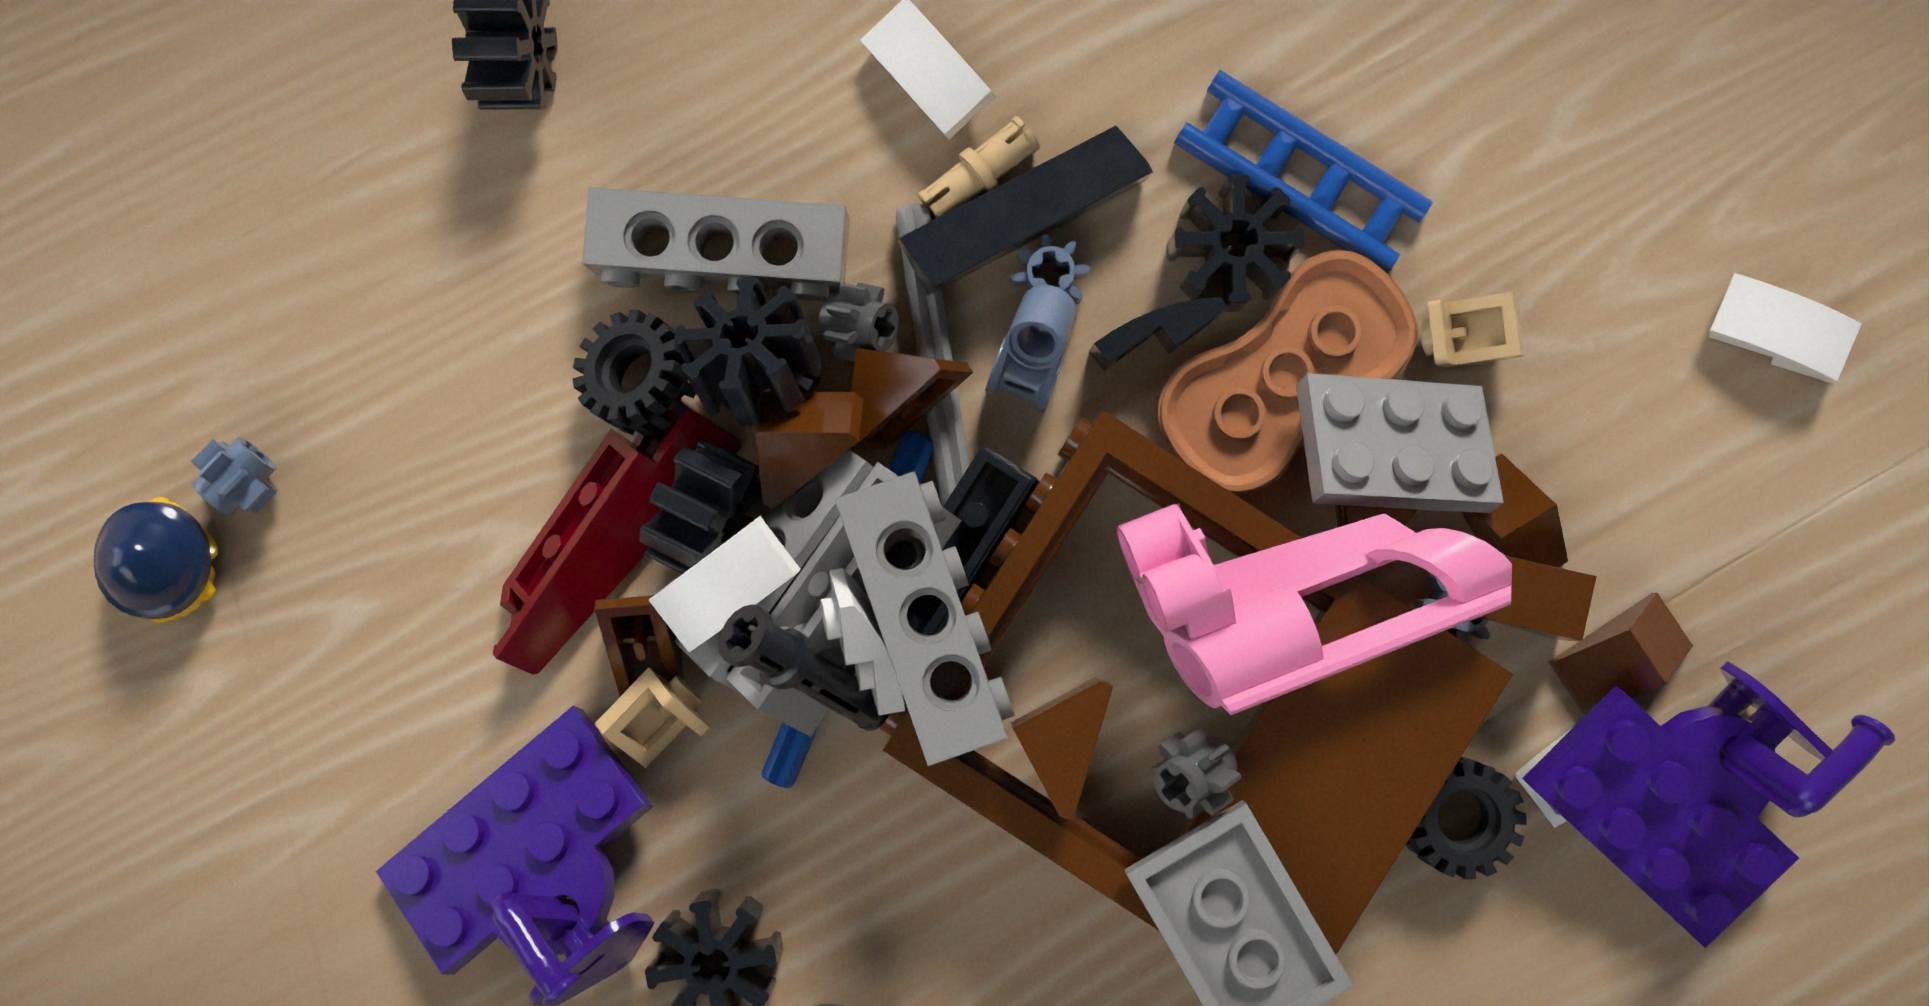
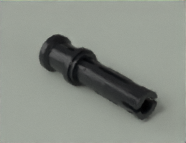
[718,604,889,731]

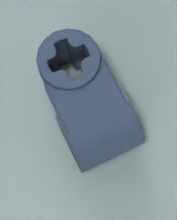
[985,284,1077,412]

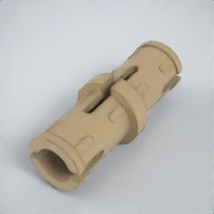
[917,116,1040,219]

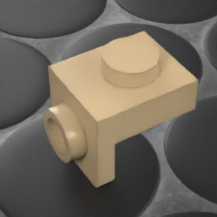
[1420,291,1525,368]
[595,667,711,768]

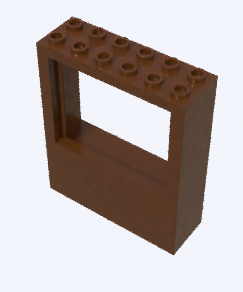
[880,410,1513,955]

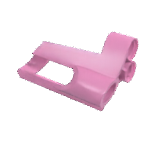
[1116,503,1512,715]

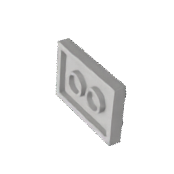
[1296,373,1504,513]
[1124,800,1354,1006]

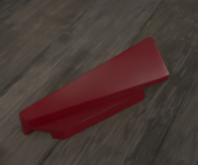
[493,399,741,675]

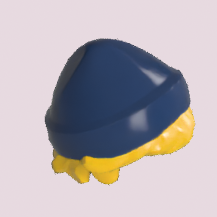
[94,497,218,624]

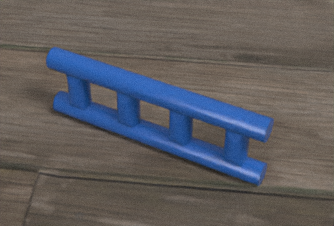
[1174,70,1433,274]

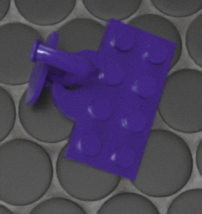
[1522,661,1895,948]
[376,706,654,1006]

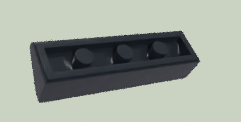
[898,125,1153,296]
[907,444,1040,633]

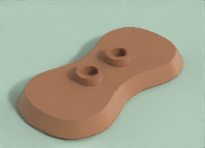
[1158,250,1418,495]

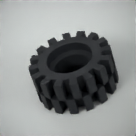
[572,310,696,436]
[1406,756,1527,880]

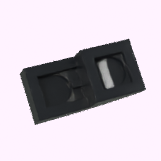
[1089,297,1228,371]

